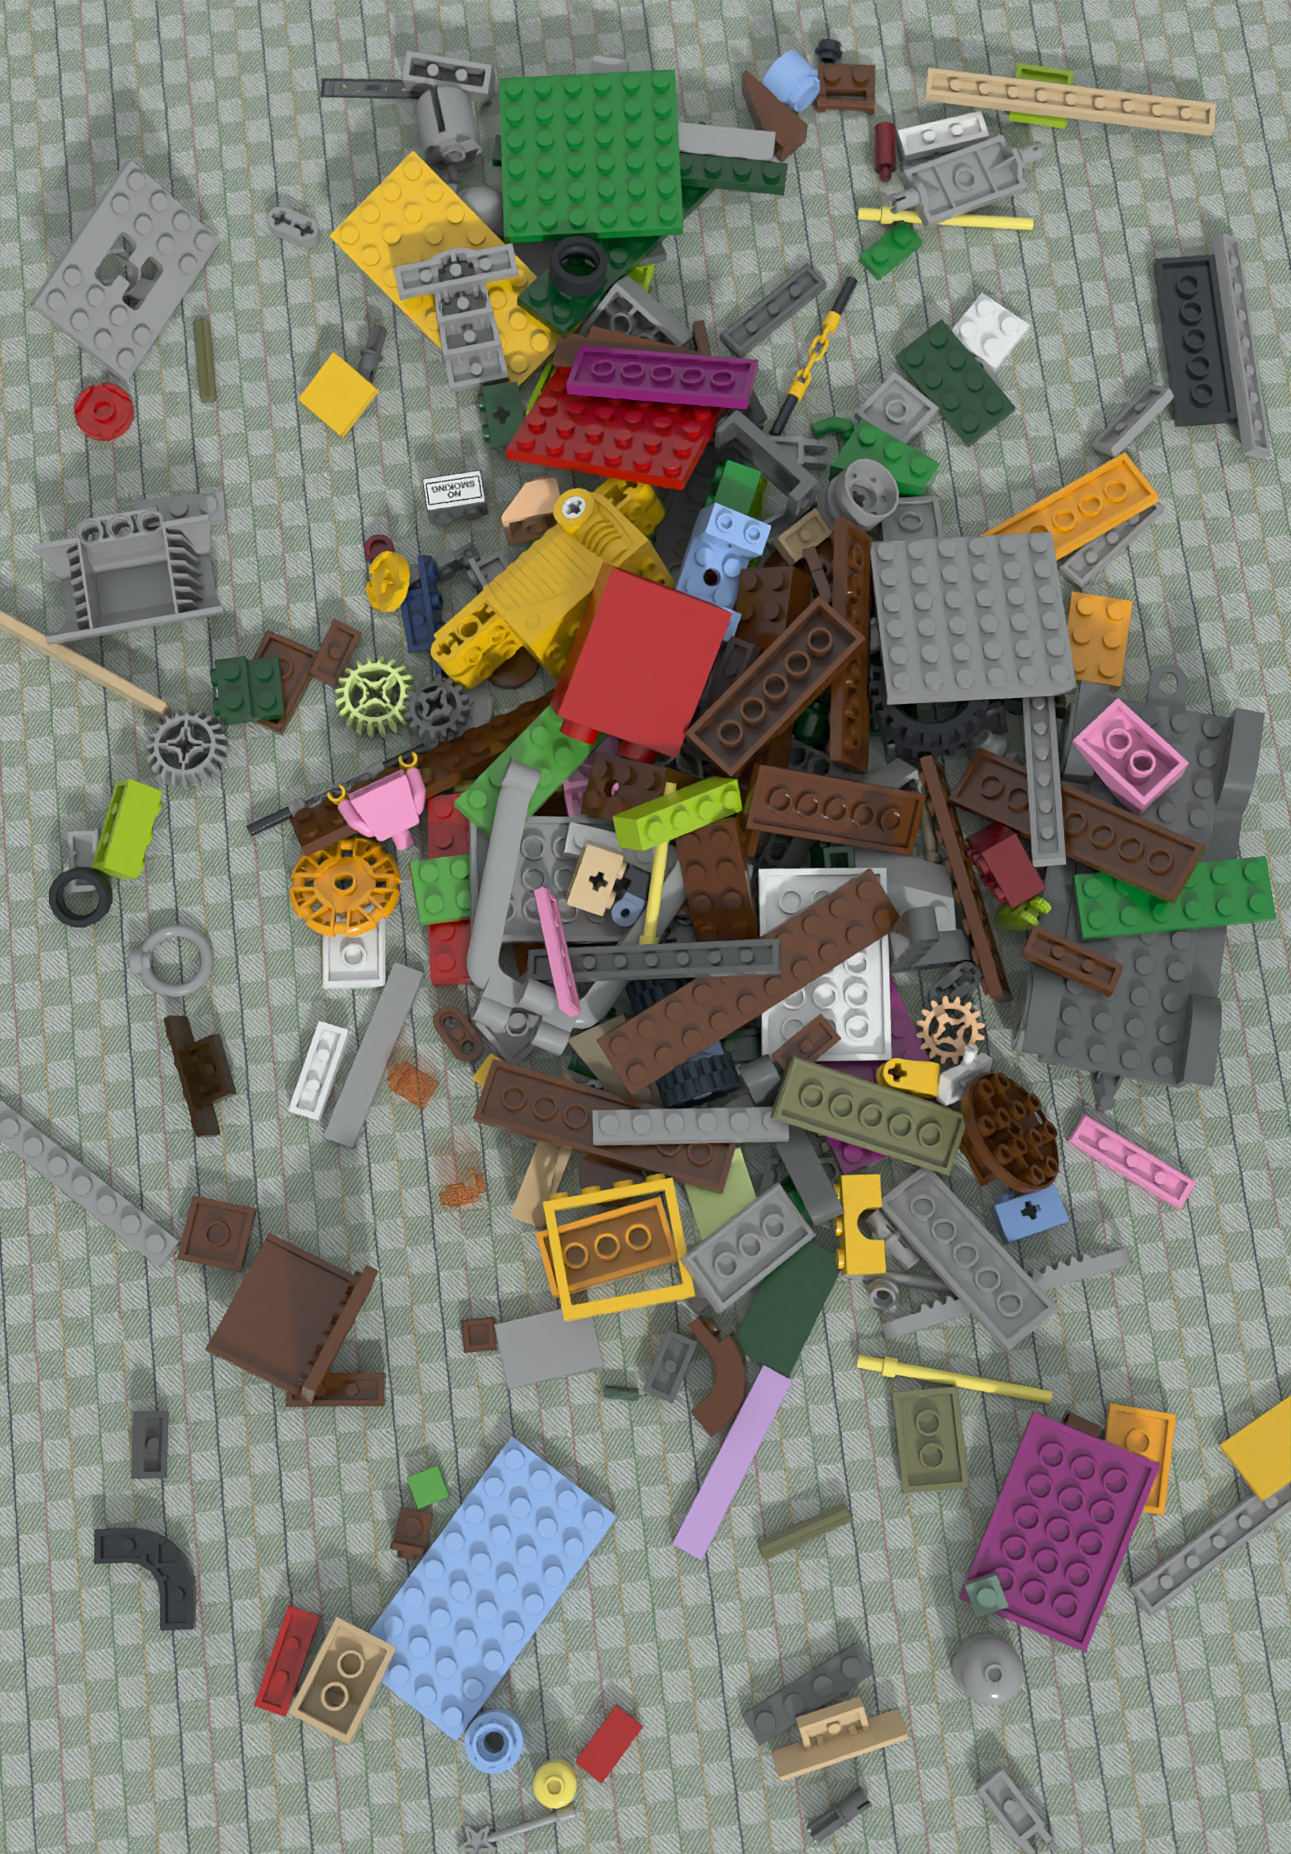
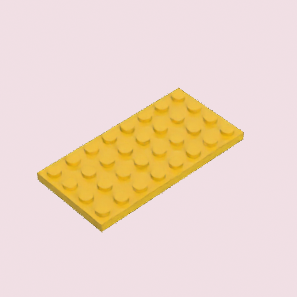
[329,151,582,409]

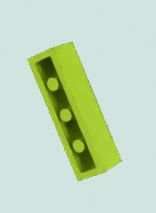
[613,776,743,851]

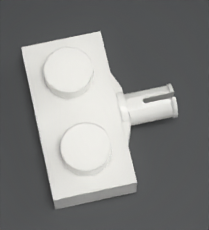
[936,1044,993,1106]

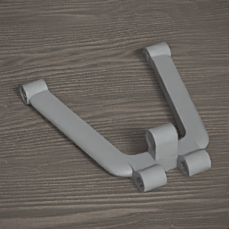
[467,758,687,1056]

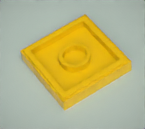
[298,352,380,437]

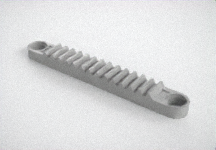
[880,1248,1132,1340]

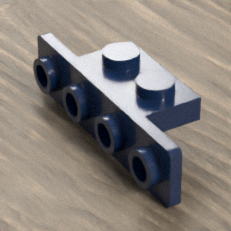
[401,555,449,678]

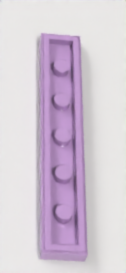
[672,1365,792,1561]

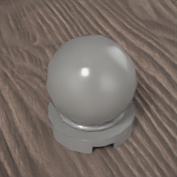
[446,183,504,239]

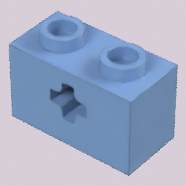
[990,1185,1069,1245]

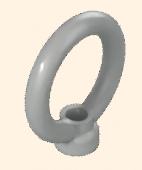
[129,924,214,997]

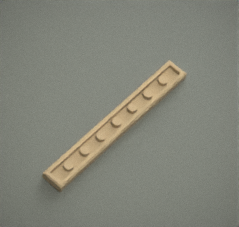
[0,610,173,720]

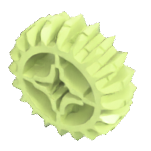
[335,656,417,738]

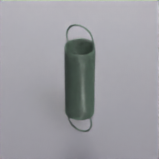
[594,1385,649,1401]

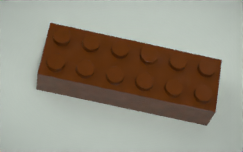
[685,596,866,780]

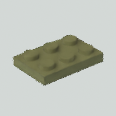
[891,1386,969,1494]

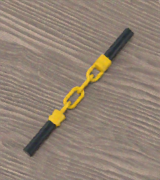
[769,276,858,436]

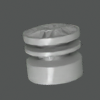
[818,459,899,533]

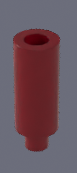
[874,122,896,182]

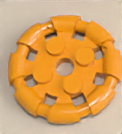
[289,835,401,938]

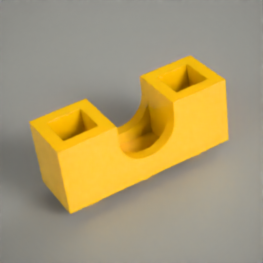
[832,1174,886,1276]

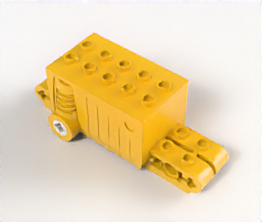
[431,478,675,690]

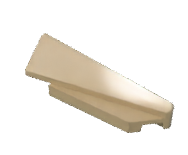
[510,1072,574,1229]

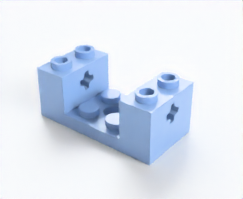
[674,503,771,646]

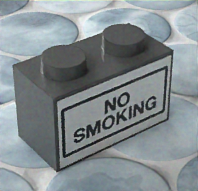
[422,469,489,525]

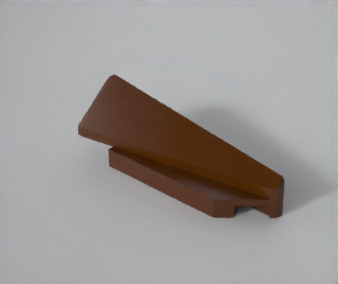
[553,326,702,367]

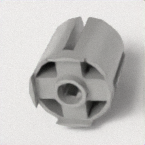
[415,85,483,173]

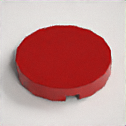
[74,383,134,441]

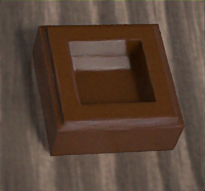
[461,1317,497,1353]

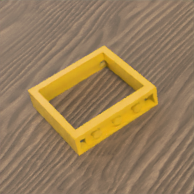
[543,1174,695,1322]

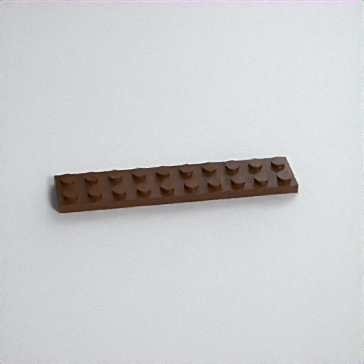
[289,688,556,856]
[596,869,900,1096]

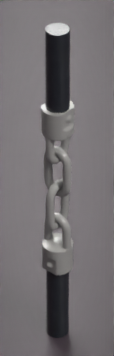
[246,743,428,837]

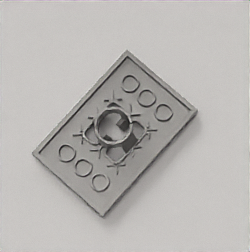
[30,160,220,381]

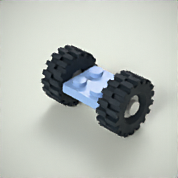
[625,977,742,1109]

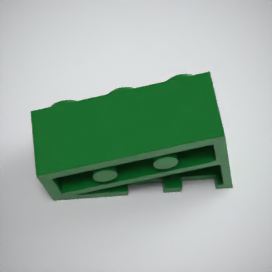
[828,419,940,498]
[702,460,762,516]

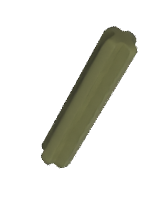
[193,318,217,403]
[757,1504,852,1560]

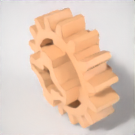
[916,995,985,1065]

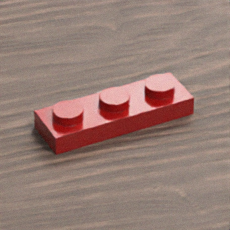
[254,1605,322,1717]

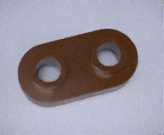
[433,1005,484,1064]

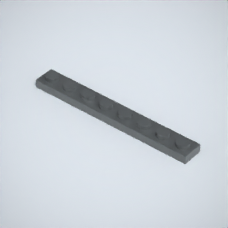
[527,938,782,984]

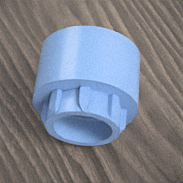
[762,50,820,112]
[465,1708,525,1774]

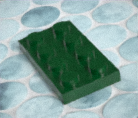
[895,319,1015,448]

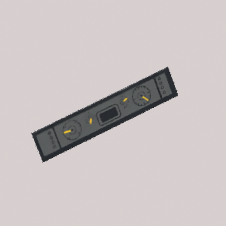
[320,78,423,99]

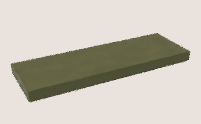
[770,1055,965,1176]

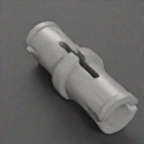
[863,1208,921,1271]

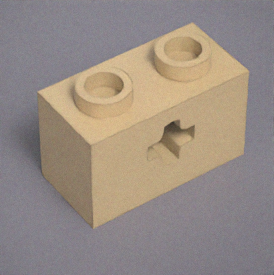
[565,839,627,916]

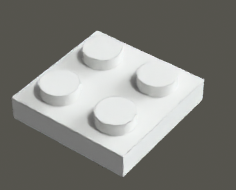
[951,293,1030,373]

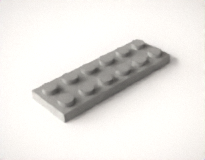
[879,1167,1058,1352]

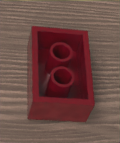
[965,823,1046,908]

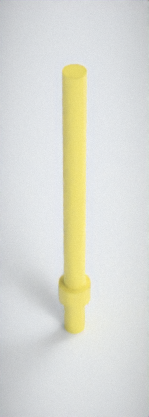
[857,206,1034,230]
[639,782,677,945]
[856,1354,1052,1404]

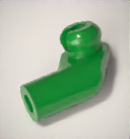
[810,416,855,441]

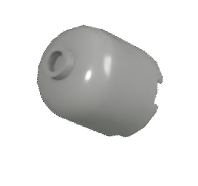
[952,1632,1024,1705]

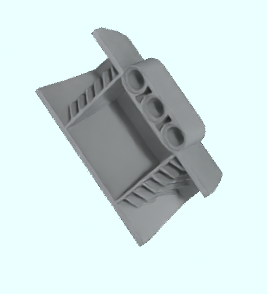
[32,508,225,645]

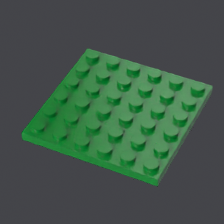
[499,69,683,243]

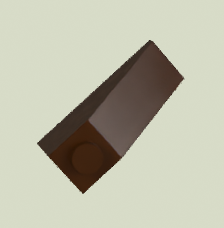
[741,70,808,163]

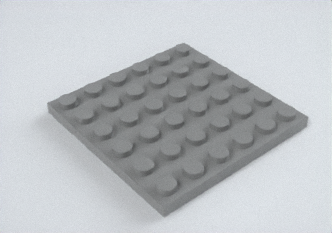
[870,532,1077,705]

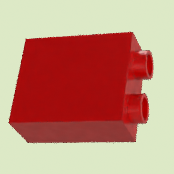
[550,562,732,765]

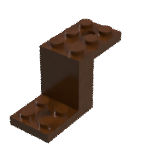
[580,752,761,857]

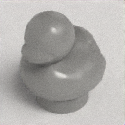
[970,729,1019,764]

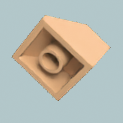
[501,476,560,546]

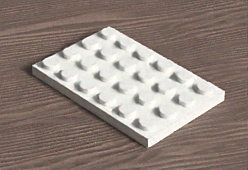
[758,868,892,1062]

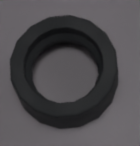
[549,236,608,297]
[49,867,113,928]

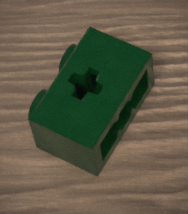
[477,381,524,448]

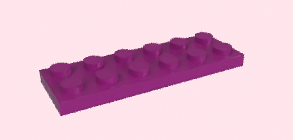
[566,345,759,409]

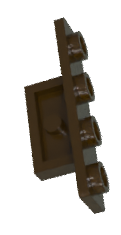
[163,1015,237,1138]

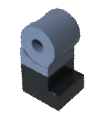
[608,862,651,927]

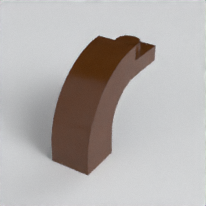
[688,1315,748,1437]

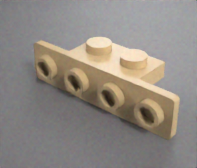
[771,1696,908,1781]

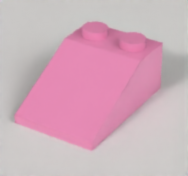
[1073,698,1189,816]

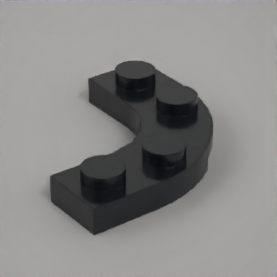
[94,1528,196,1631]

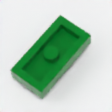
[859,221,923,281]

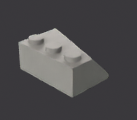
[576,275,694,348]
[853,846,956,931]

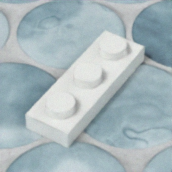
[897,111,989,162]
[288,1021,350,1122]

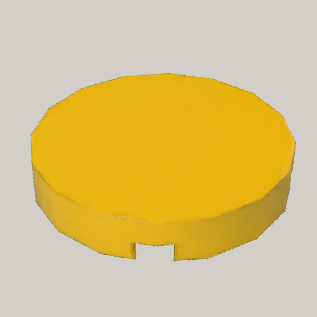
[366,551,410,613]

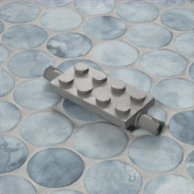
[887,134,1046,228]

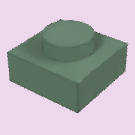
[964,1571,1009,1618]

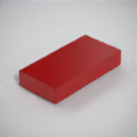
[575,1704,643,1784]

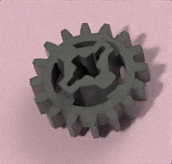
[403,674,471,742]

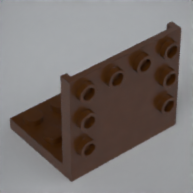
[205,1233,378,1404]

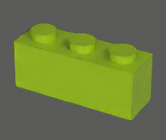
[91,779,163,880]

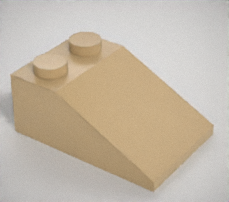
[289,1617,397,1745]

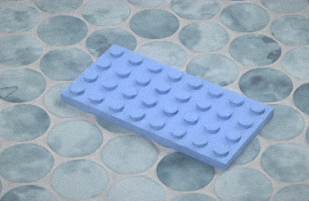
[368,1436,618,1741]

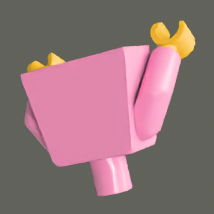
[327,752,426,850]

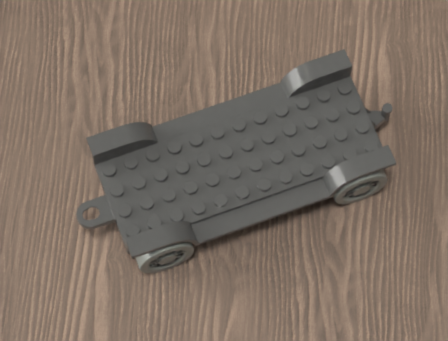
[1011,664,1265,1113]

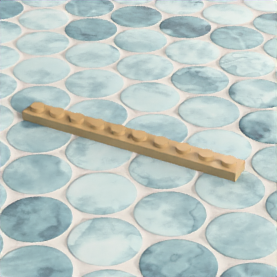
[924,68,1216,136]

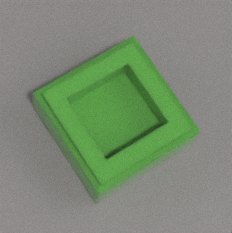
[407,1465,450,1509]

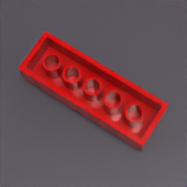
[427,794,474,986]

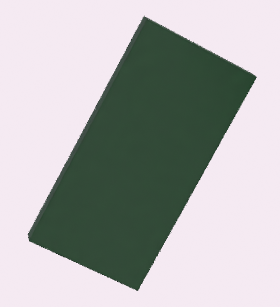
[736,1241,841,1377]

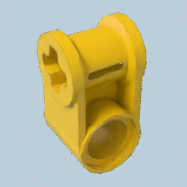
[875,1058,941,1098]

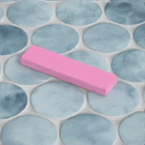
[534,887,581,1017]
[1067,1114,1196,1210]

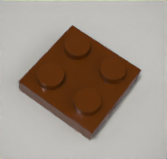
[177,1196,257,1273]

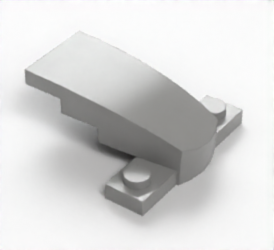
[394,243,519,393]

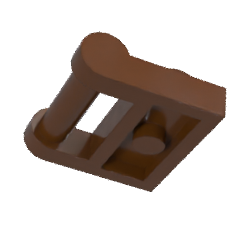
[816,63,876,114]

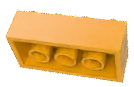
[535,1196,678,1298]

